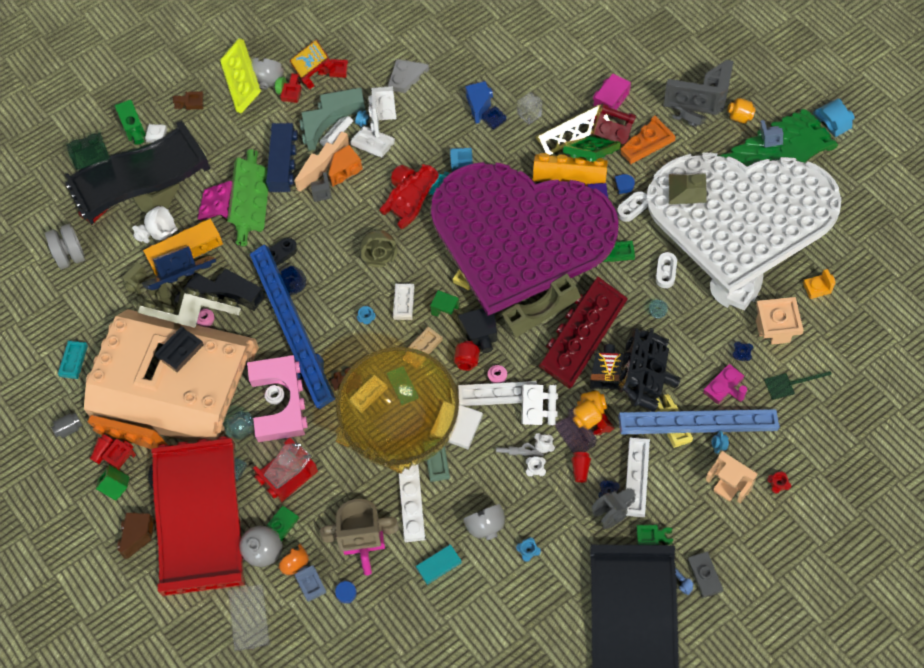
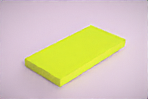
[220,38,261,113]

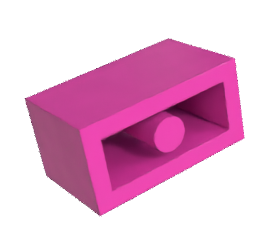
[593,74,631,117]

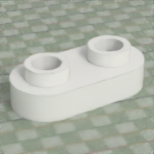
[617,192,648,222]
[656,252,677,288]

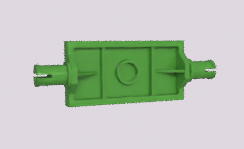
[227,149,268,246]

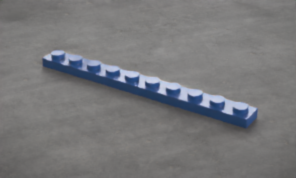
[250,244,336,409]

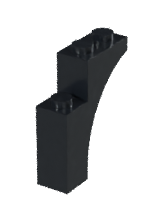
[174,268,265,311]

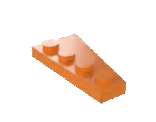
[87,415,168,449]

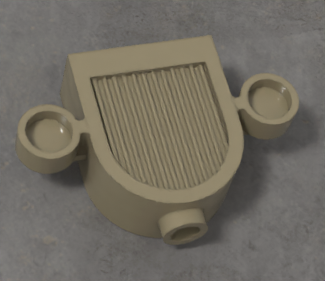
[320,499,398,552]

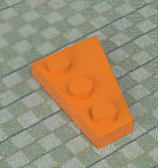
[620,116,675,164]

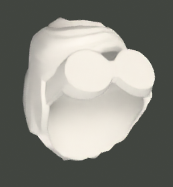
[144,206,178,241]

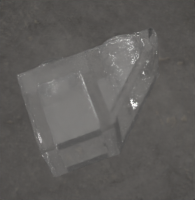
[264,443,312,489]

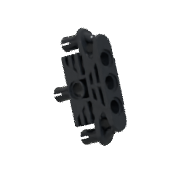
[618,328,681,412]

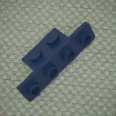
[142,245,216,290]

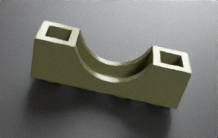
[502,274,581,338]

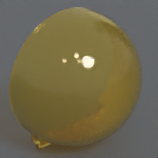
[335,347,459,474]

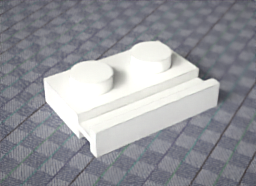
[351,126,395,157]

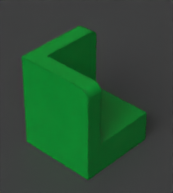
[430,290,460,317]
[96,465,129,500]

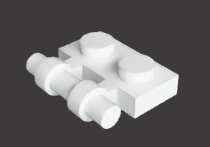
[521,384,558,425]

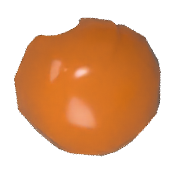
[279,544,309,575]

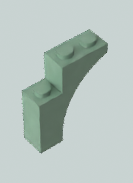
[300,88,365,151]

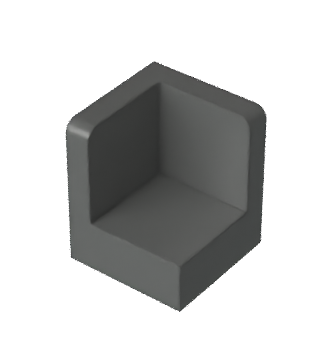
[311,172,332,202]

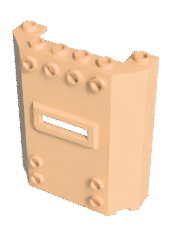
[84,309,259,443]

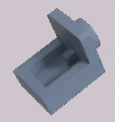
[295,565,327,602]

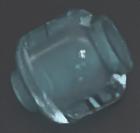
[225,411,254,440]

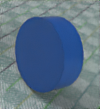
[335,581,357,604]

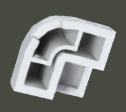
[710,274,763,311]

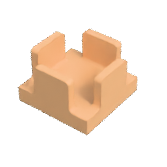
[756,297,804,345]
[705,451,758,503]

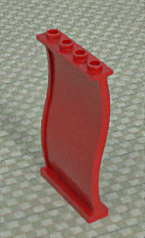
[151,437,245,596]

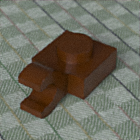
[173,91,204,110]

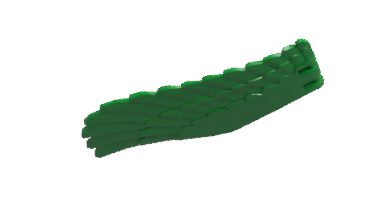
[719,109,838,167]

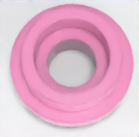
[197,309,215,327]
[488,365,507,383]

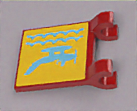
[289,40,337,90]

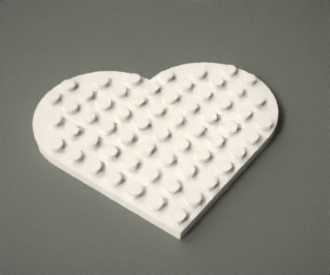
[647,153,841,295]

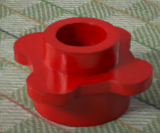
[767,471,791,494]

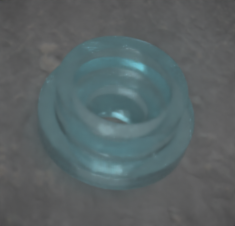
[649,300,668,318]

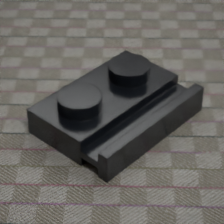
[155,326,204,373]

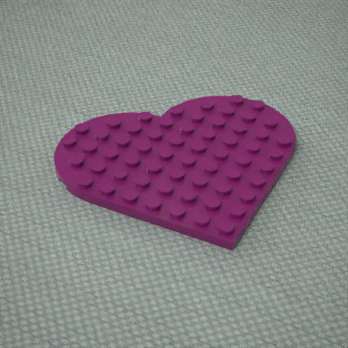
[431,162,619,316]

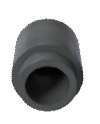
[51,412,83,439]

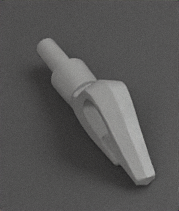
[496,443,544,456]

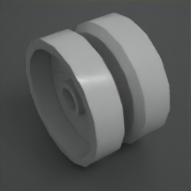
[45,223,86,270]

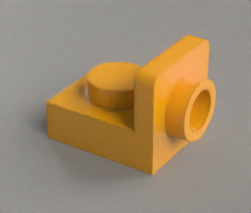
[803,269,835,299]

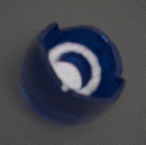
[281,265,307,295]

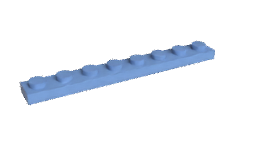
[618,409,780,434]

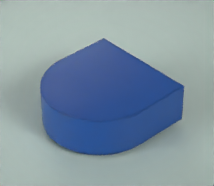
[614,174,635,194]

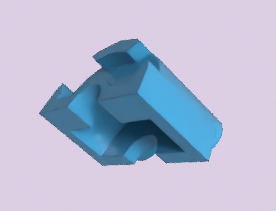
[813,98,854,137]

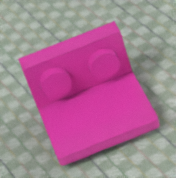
[198,181,232,221]

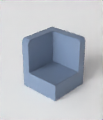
[760,120,783,148]

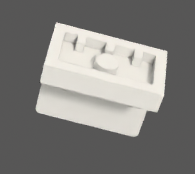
[369,86,396,137]

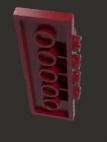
[538,276,628,389]

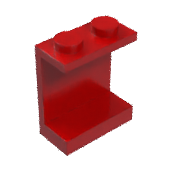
[253,438,318,503]

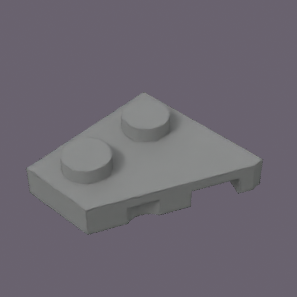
[388,59,429,93]

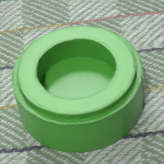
[275,77,287,94]

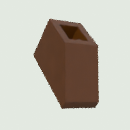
[117,513,155,559]

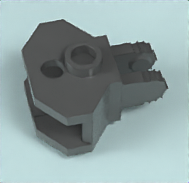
[591,488,636,530]

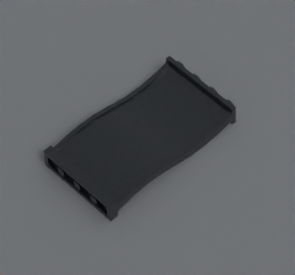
[65,120,211,225]
[590,545,679,668]

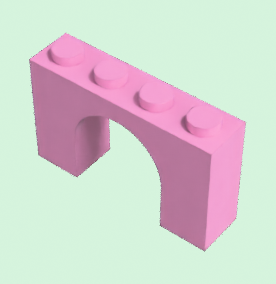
[247,355,308,442]

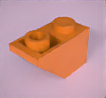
[329,145,362,187]

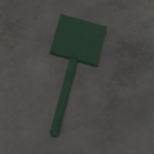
[764,371,832,400]

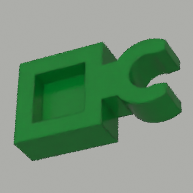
[636,525,673,545]

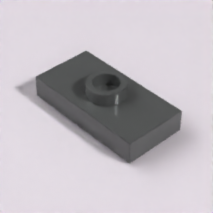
[688,552,723,598]

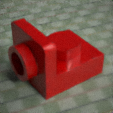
[101,439,136,470]

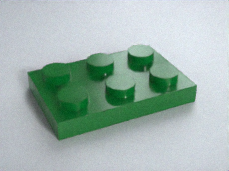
[563,136,621,161]

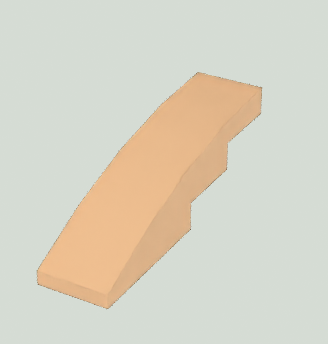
[294,131,349,191]

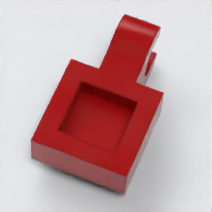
[318,59,348,78]
[280,73,302,103]

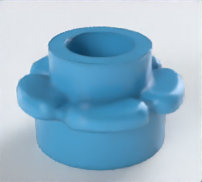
[355,110,369,127]
[357,306,376,324]

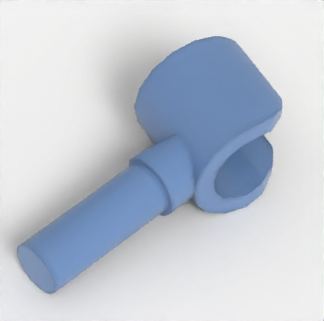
[676,569,693,595]

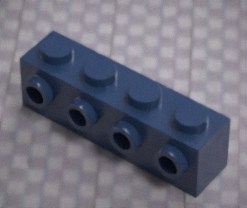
[266,123,298,192]

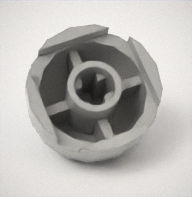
[251,58,285,89]
[463,504,505,541]
[239,525,282,567]

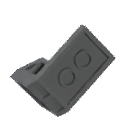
[664,60,734,115]

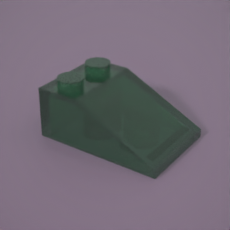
[66,129,110,170]

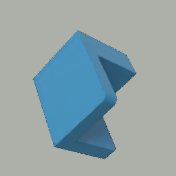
[450,148,473,172]

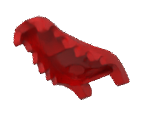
[379,164,439,229]

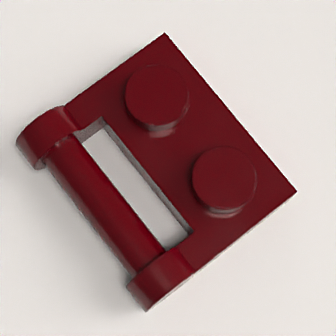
[591,103,636,145]

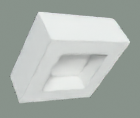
[145,124,167,143]

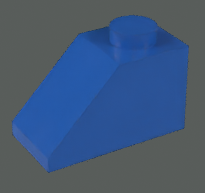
[465,81,493,124]

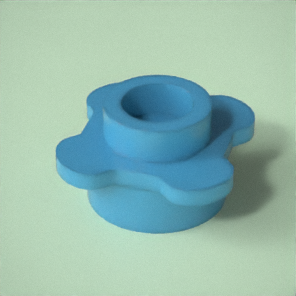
[711,431,729,454]
[516,538,541,562]

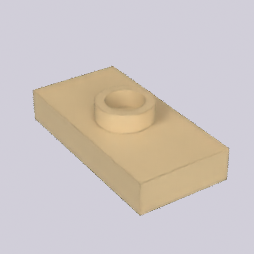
[403,327,443,366]

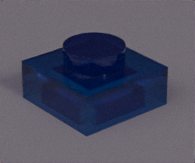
[482,106,507,130]

